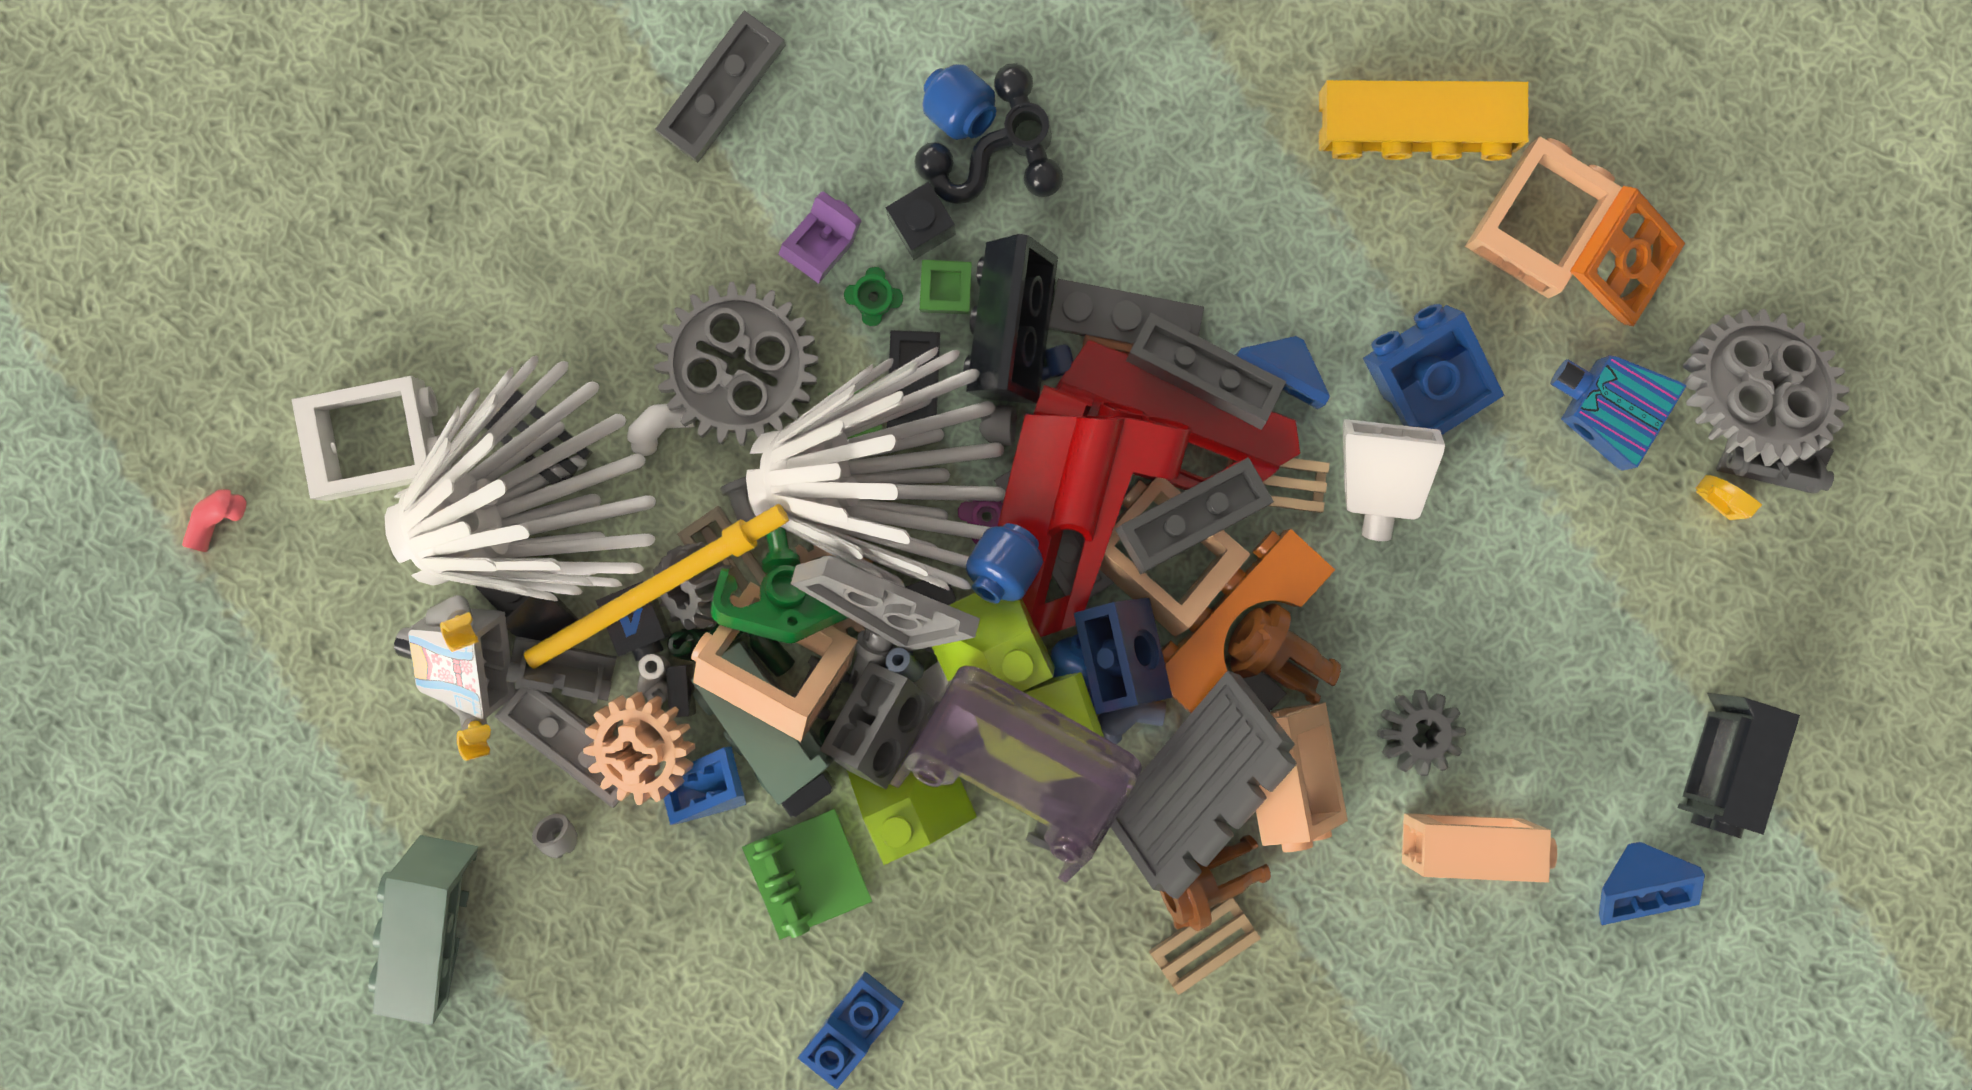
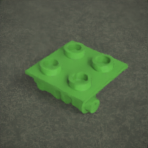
[742,808,872,940]

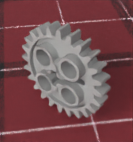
[654,282,818,446]
[1682,309,1850,466]

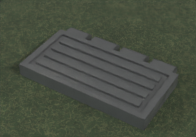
[1104,671,1297,899]

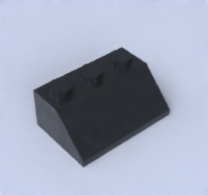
[963,234,1058,404]

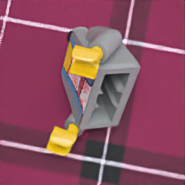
[394,595,515,761]

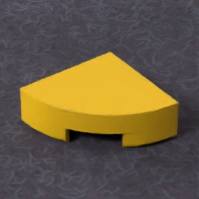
[1696,475,1762,520]

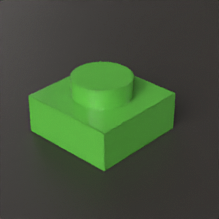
[919,260,972,315]

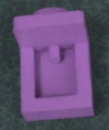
[778,191,861,284]

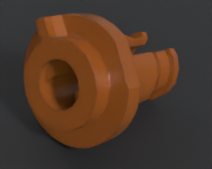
[1228,603,1341,704]
[1159,835,1271,931]

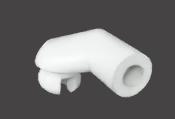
[627,404,695,456]
[637,654,671,703]

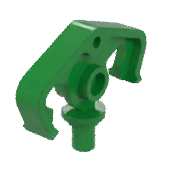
[711,527,848,644]

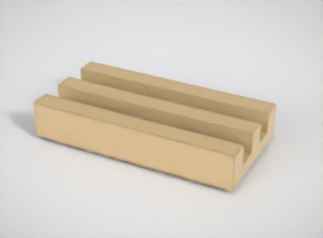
[1227,458,1330,513]
[1149,898,1261,995]

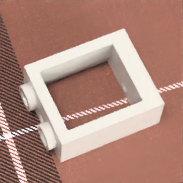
[291,376,440,501]

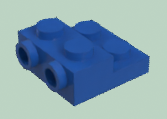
[1363,304,1505,435]

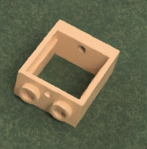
[1465,136,1622,299]
[1099,477,1251,636]
[691,582,858,742]
[1256,702,1348,852]
[1402,813,1557,883]

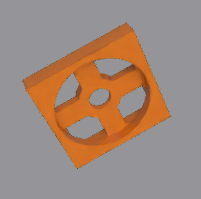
[1570,186,1685,327]

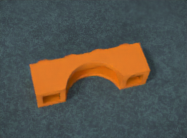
[1162,529,1335,714]

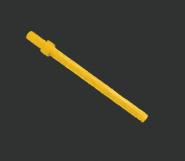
[524,504,789,669]

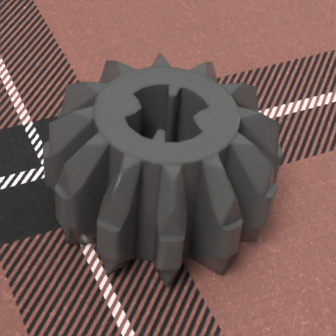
[653,541,739,630]
[1377,689,1466,776]

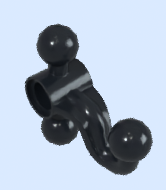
[914,63,1063,204]

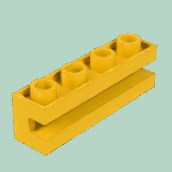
[1319,80,1529,161]

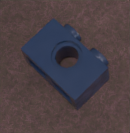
[1074,597,1173,714]

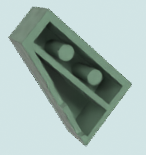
[691,641,834,806]
[368,835,479,1025]

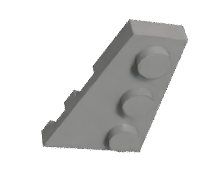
[791,556,980,651]

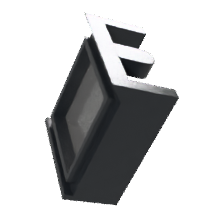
[1678,692,1800,839]

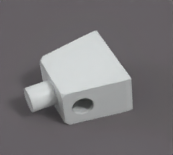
[1343,419,1445,541]

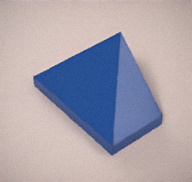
[1235,336,1330,410]
[664,747,746,825]
[1599,842,1705,925]

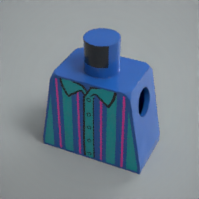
[1550,355,1686,471]

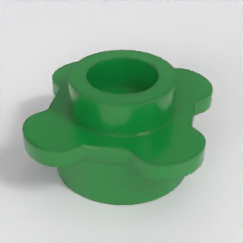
[844,267,903,327]

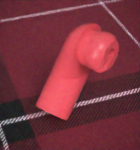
[182,489,246,552]

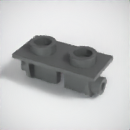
[1716,446,1834,494]
[506,636,617,704]

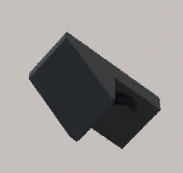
[476,557,579,641]

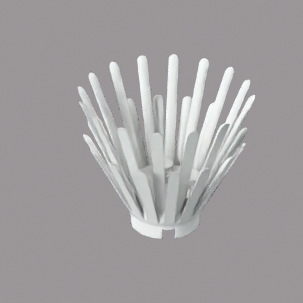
[746,347,1006,591]
[385,356,656,601]

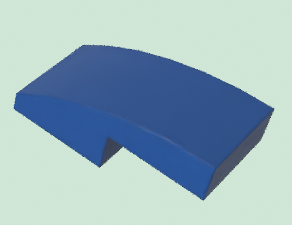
[798,971,904,1089]

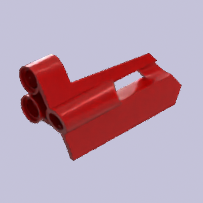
[1033,339,1300,490]
[997,401,1192,637]

